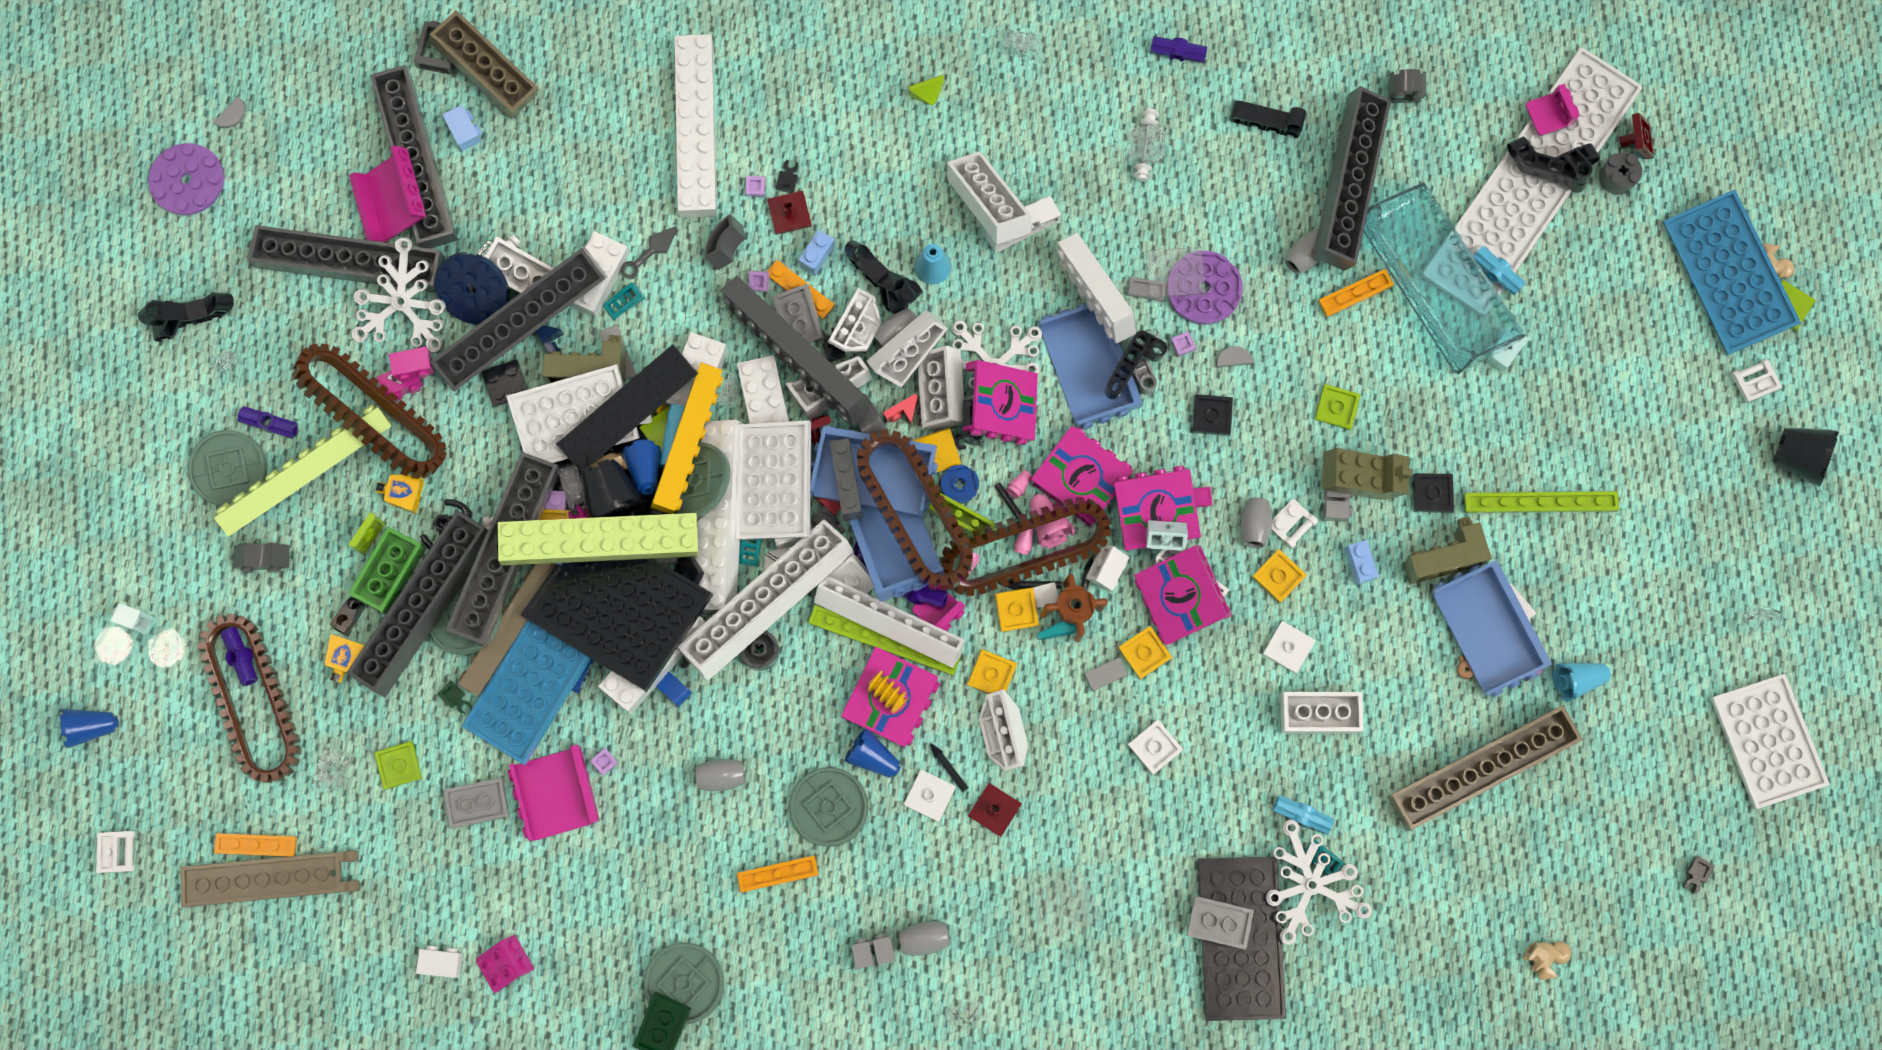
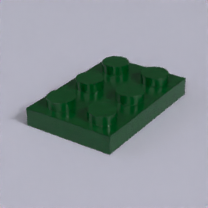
[633,991,692,1050]

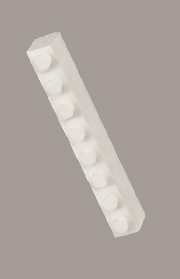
[814,576,965,668]

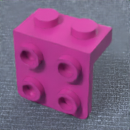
[1525,84,1579,136]
[912,584,966,632]
[476,935,534,993]

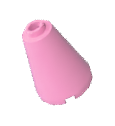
[1030,494,1075,549]

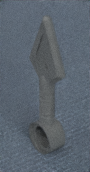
[621,227,677,280]

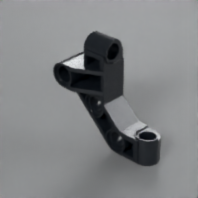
[1507,136,1600,193]
[845,240,923,314]
[138,292,234,342]

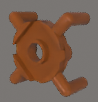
[1040,574,1108,642]

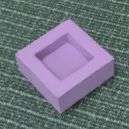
[745,176,765,197]
[749,270,769,291]
[1171,331,1196,357]
[546,491,568,510]
[590,748,618,776]

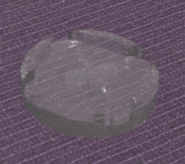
[94,626,135,665]
[147,629,187,668]

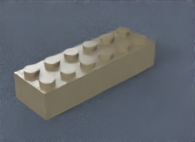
[430,10,538,120]

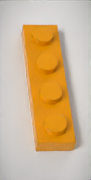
[768,260,835,320]
[1318,268,1394,318]
[214,833,297,857]
[737,855,819,893]

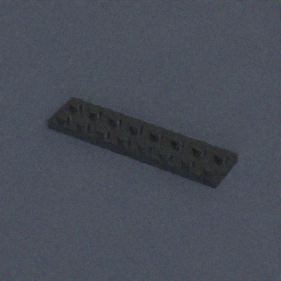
[556,344,699,472]

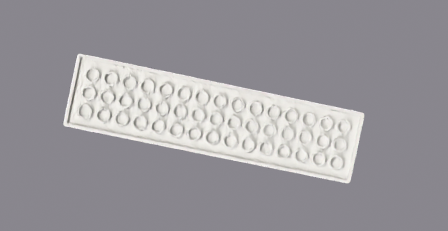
[1422,48,1642,317]

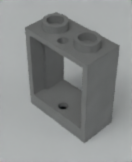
[414,21,455,75]

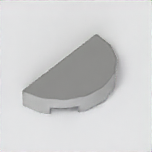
[213,96,245,128]
[1216,346,1255,368]

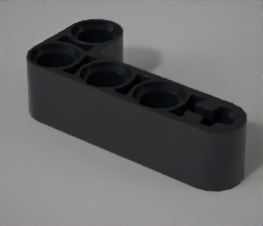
[1229,100,1307,138]
[1104,330,1167,399]

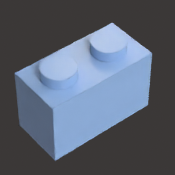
[442,105,482,151]
[799,230,835,276]
[1344,540,1379,585]

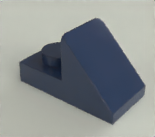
[536,325,564,354]

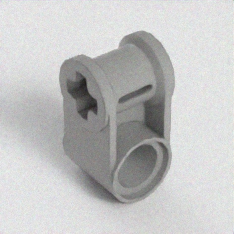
[1132,357,1157,395]

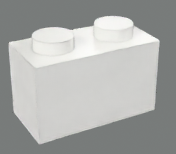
[1086,545,1129,591]
[416,946,463,978]

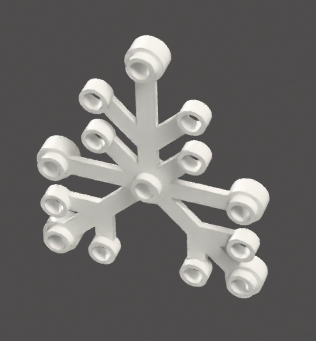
[352,237,446,352]
[952,321,1042,400]
[1266,820,1372,945]

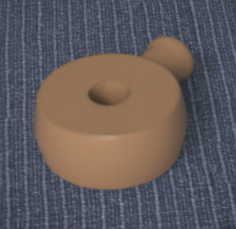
[1457,655,1474,679]

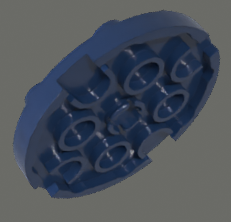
[435,252,509,324]

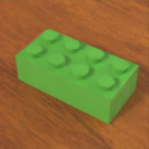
[348,527,427,614]

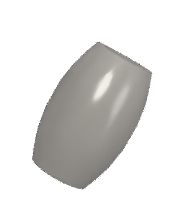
[1285,229,1320,274]
[874,308,917,348]
[1240,497,1272,548]
[695,759,745,791]
[899,921,950,956]

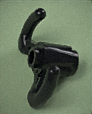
[420,499,472,550]

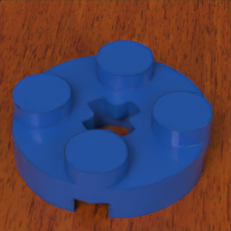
[941,465,979,504]

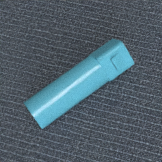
[660,404,685,468]

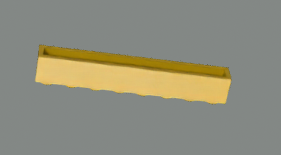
[651,362,724,514]

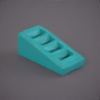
[603,282,646,320]
[739,539,762,567]
[1037,621,1077,640]
[1304,839,1346,875]

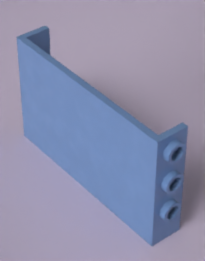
[1039,303,1142,430]
[810,426,938,516]
[849,505,945,602]
[1431,560,1552,698]

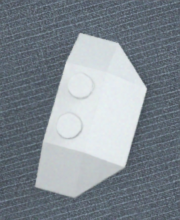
[828,288,882,351]
[979,690,1028,771]

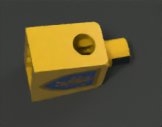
[376,475,425,514]
[325,634,365,683]

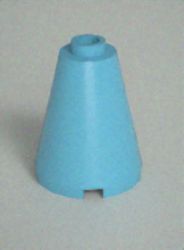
[914,244,951,285]
[1552,663,1611,702]

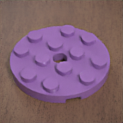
[148,143,225,215]
[1167,251,1243,325]

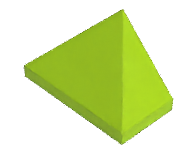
[908,74,944,105]

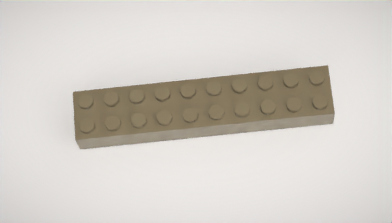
[1387,705,1583,832]

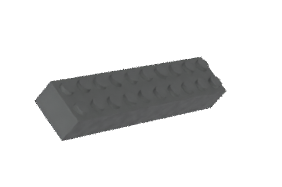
[370,65,458,249]
[1313,86,1391,271]
[248,225,445,292]
[430,246,608,391]
[720,275,870,426]
[445,452,560,648]
[347,510,488,698]

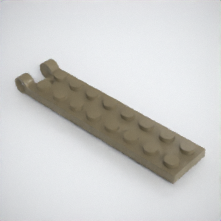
[180,851,360,907]

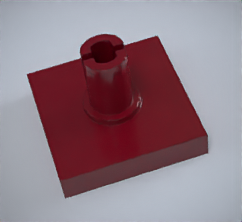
[1619,113,1654,159]
[767,191,812,235]
[810,414,832,447]
[968,783,1022,837]

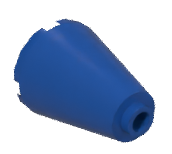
[622,440,661,495]
[60,709,119,748]
[844,728,901,778]

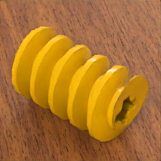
[868,670,910,714]

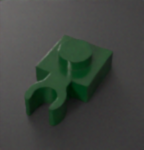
[437,680,472,714]

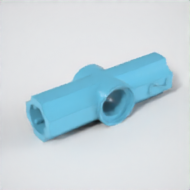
[1471,246,1526,295]
[1273,795,1334,835]

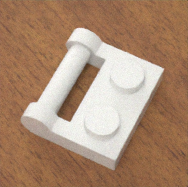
[1731,358,1782,403]
[1271,498,1318,549]
[96,831,136,873]

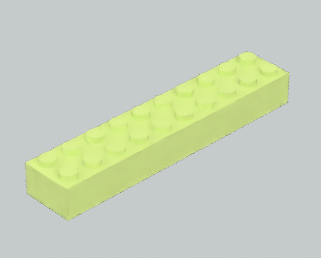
[214,404,392,537]
[498,513,699,566]

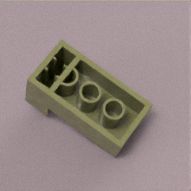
[542,335,627,385]
[1322,448,1412,500]
[1403,516,1492,585]

